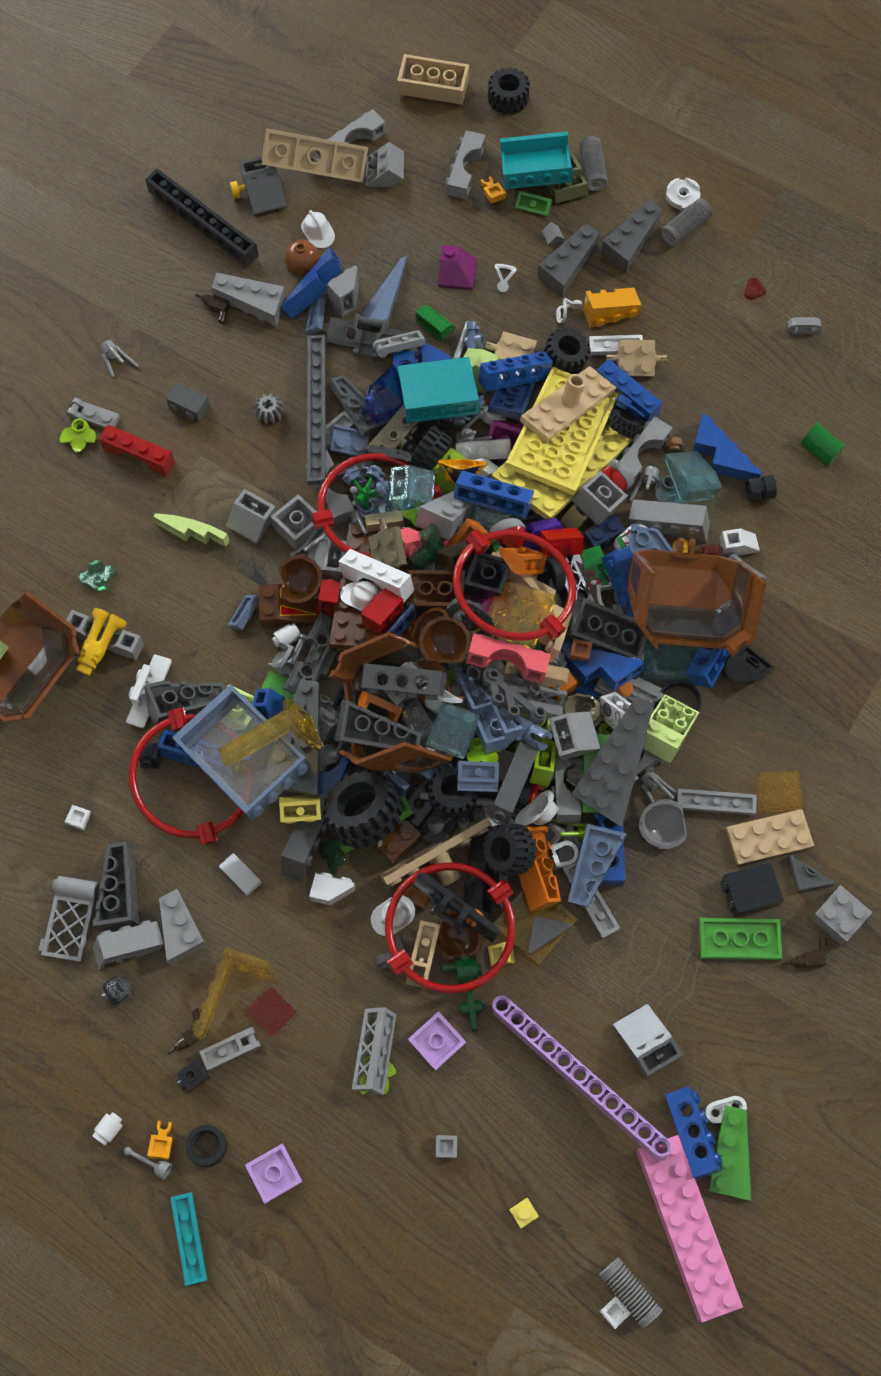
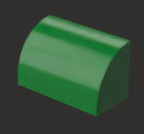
[416,304,456,342]
[801,422,845,467]

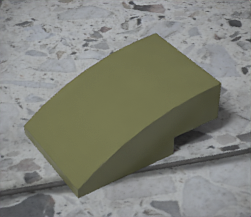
[547,150,588,203]

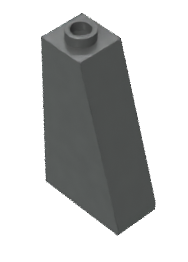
[489,741,539,824]

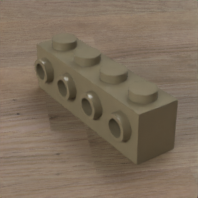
[366,405,425,463]

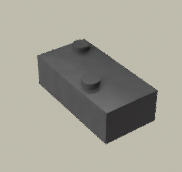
[565,598,652,660]

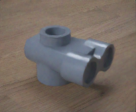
[464,321,485,349]

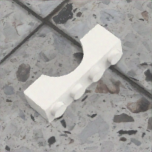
[339,549,414,602]

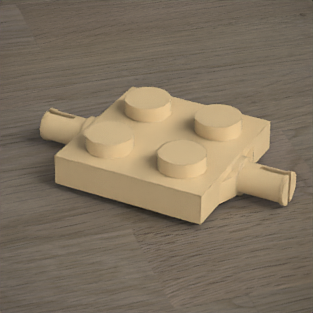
[485,331,537,360]
[606,340,667,377]

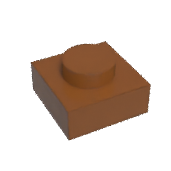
[569,638,593,663]

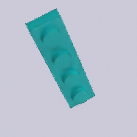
[170,1192,208,1286]

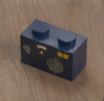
[583,515,626,551]

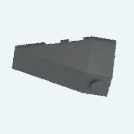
[144,681,226,726]

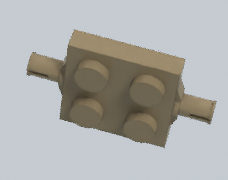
[368,518,407,569]

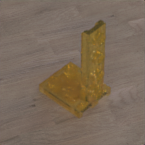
[218,698,323,767]
[192,947,276,1040]

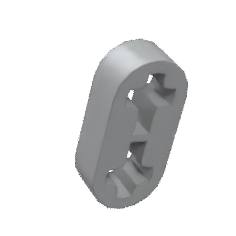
[787,317,822,334]

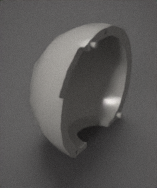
[639,799,687,849]

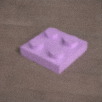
[408,1011,466,1071]
[245,1143,303,1204]

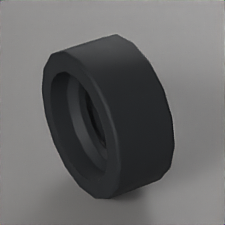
[185,1125,227,1167]

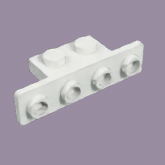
[126,654,172,729]

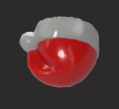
[601,459,634,492]
[490,518,526,548]

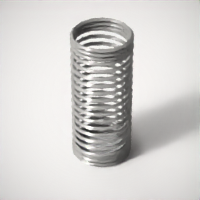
[579,136,608,191]
[661,198,712,246]
[599,1257,663,1328]

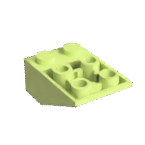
[643,694,699,763]

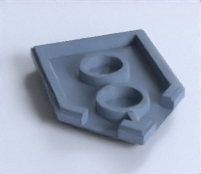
[628,523,674,555]

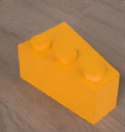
[583,288,641,328]

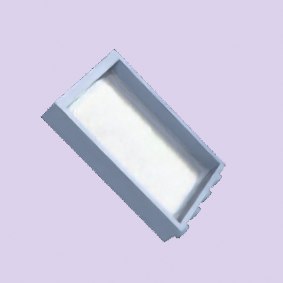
[172,684,311,821]

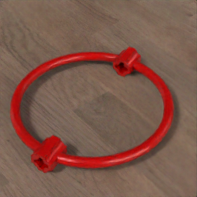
[311,453,441,558]
[453,530,576,641]
[128,708,254,845]
[385,863,516,993]

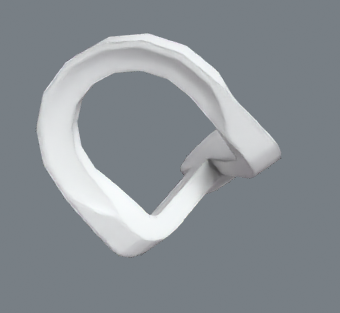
[494,264,517,292]
[556,298,582,323]
[551,841,579,868]

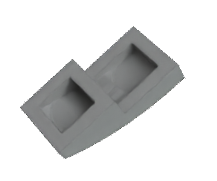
[219,853,262,896]

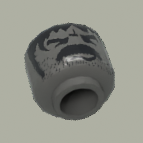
[101,975,133,1006]

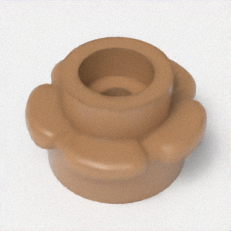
[665,437,684,451]

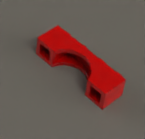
[99,424,175,476]

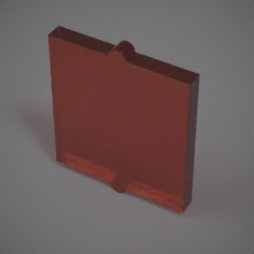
[247,986,296,1036]

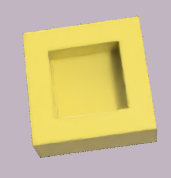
[509,1198,539,1229]

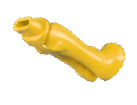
[76,608,127,676]

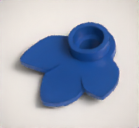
[615,394,645,419]

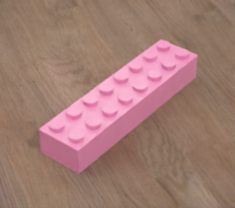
[636,1135,743,1322]

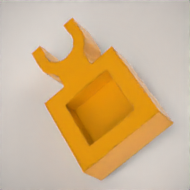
[481,176,506,204]
[147,1121,173,1160]

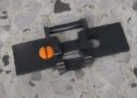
[414,872,499,943]

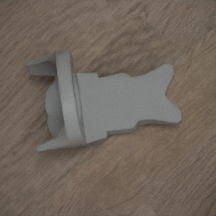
[268,642,311,677]

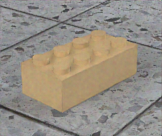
[397,54,469,105]

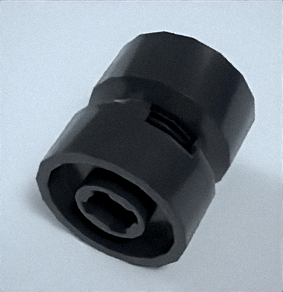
[745,475,777,502]

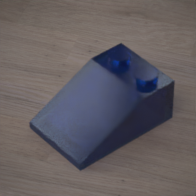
[362,365,403,424]

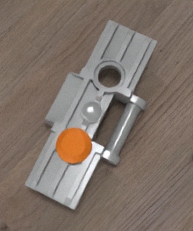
[594,677,664,715]

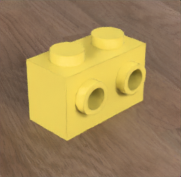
[279,795,321,824]

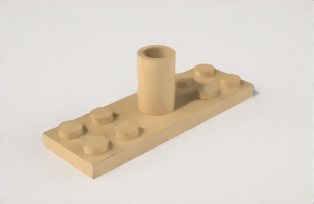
[261,128,368,182]
[520,366,617,442]
[379,817,491,886]

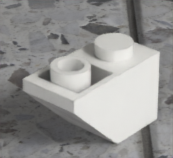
[719,529,760,557]
[309,872,355,906]

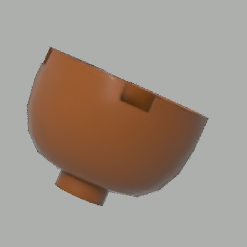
[285,240,319,276]

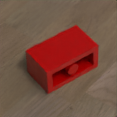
[539,528,584,557]
[316,579,341,618]
[361,588,404,635]

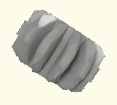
[253,393,284,425]

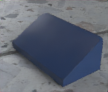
[384,604,416,636]

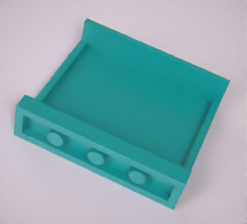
[500,131,573,189]
[398,357,479,423]

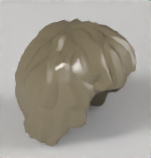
[563,693,601,723]

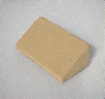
[365,510,404,532]

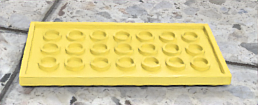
[505,367,619,496]
[491,424,633,519]

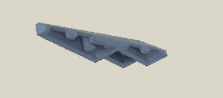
[360,256,407,330]
[453,666,523,754]

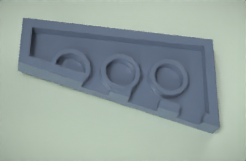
[568,824,627,908]

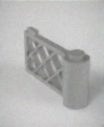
[38,876,100,962]

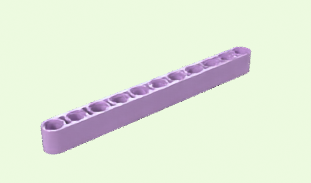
[492,996,671,1161]

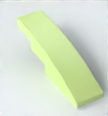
[153,513,230,547]

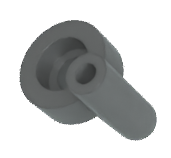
[374,935,408,970]

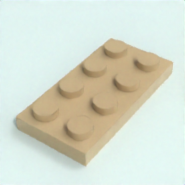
[726,809,814,866]

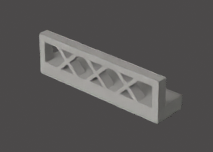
[485,682,567,719]
[352,1007,397,1095]

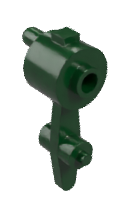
[441,955,486,1031]

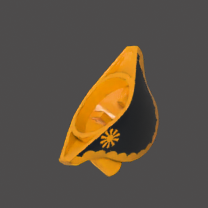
[438,459,487,484]

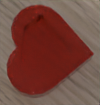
[744,278,766,300]

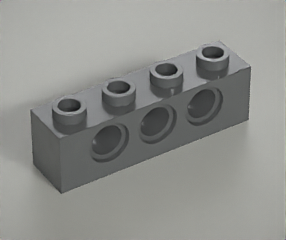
[361,663,447,700]

